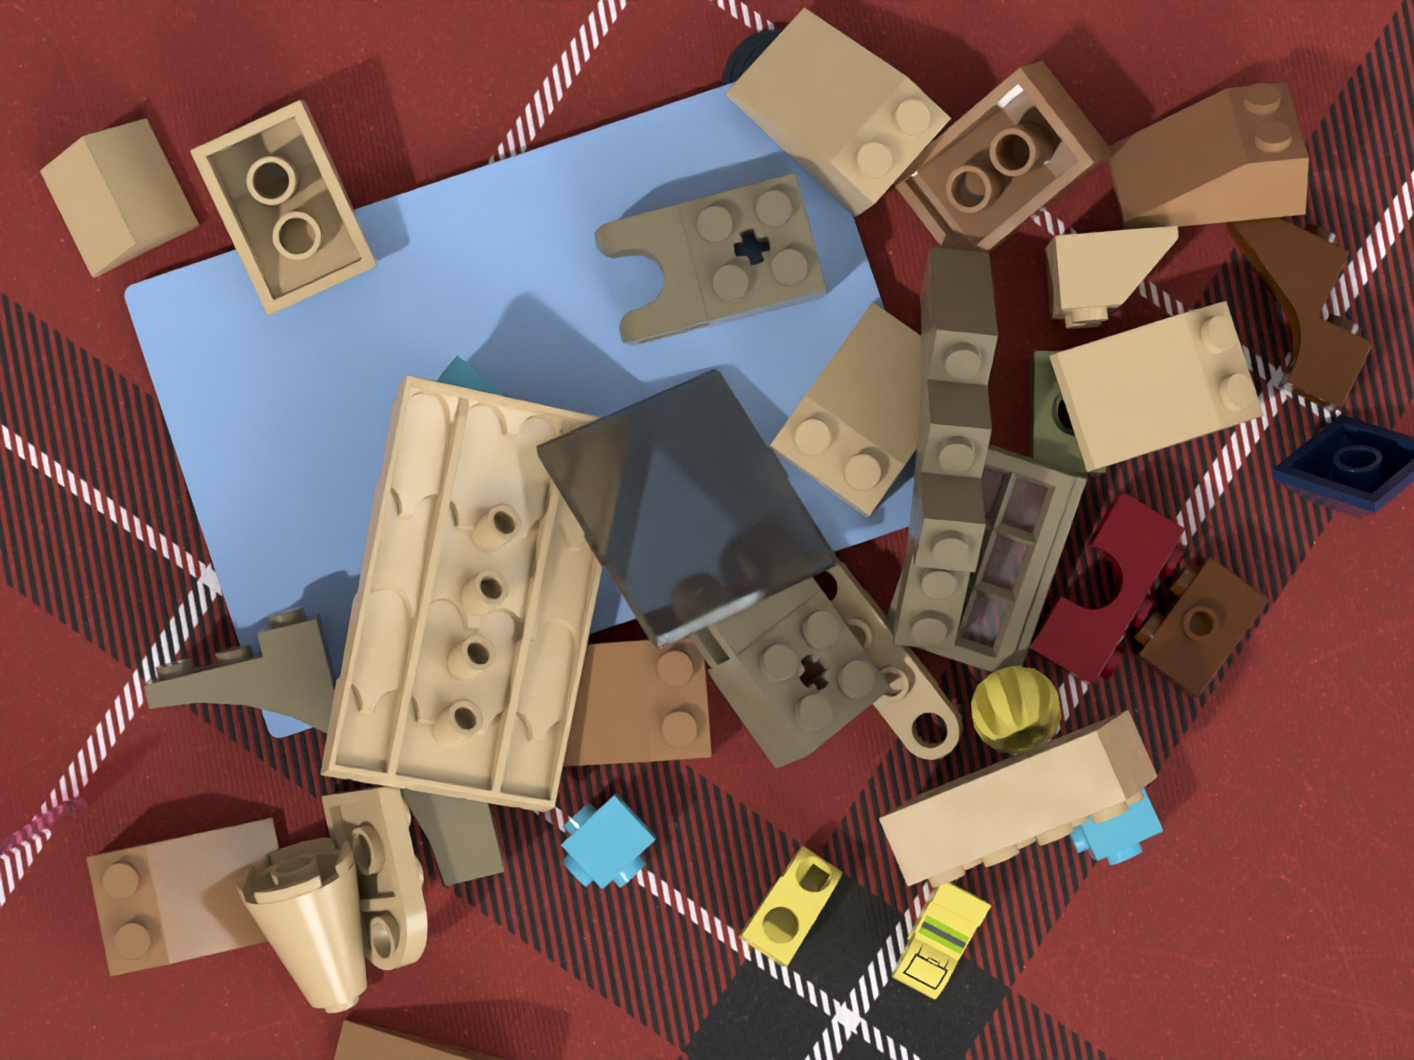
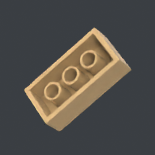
[879,710,1158,888]

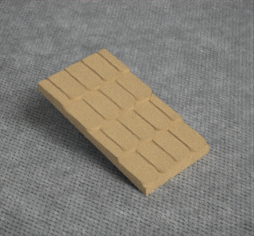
[320,375,631,813]

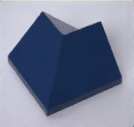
[1272,414,1414,519]

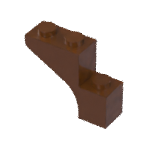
[1226,216,1373,412]

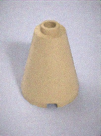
[236,838,367,1013]

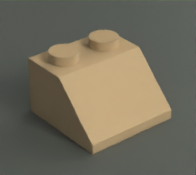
[1044,226,1179,329]

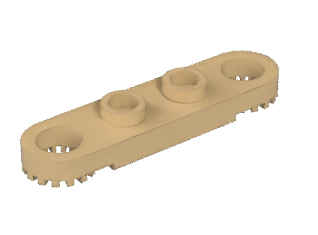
[803,554,963,760]

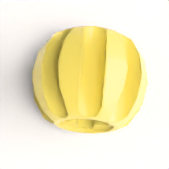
[971,665,1061,755]

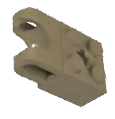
[594,173,827,346]
[669,525,891,769]

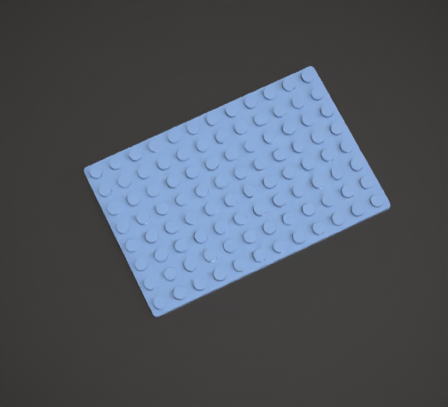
[124,82,917,738]

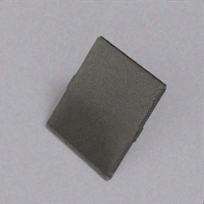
[536,369,837,649]

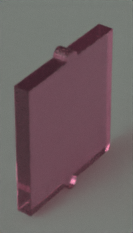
[0,795,89,863]

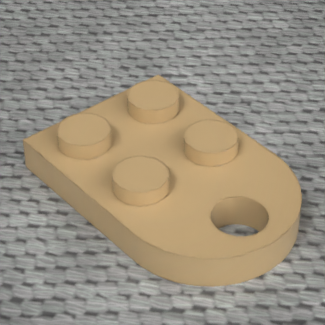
[321,785,428,970]

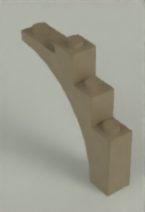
[893,247,998,650]
[143,607,505,886]

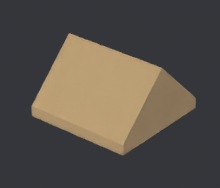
[40,118,200,278]

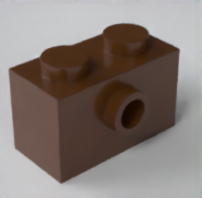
[1133,557,1269,698]

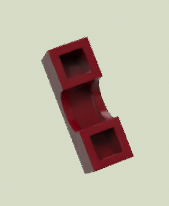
[1028,492,1186,685]

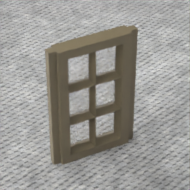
[887,444,1087,672]

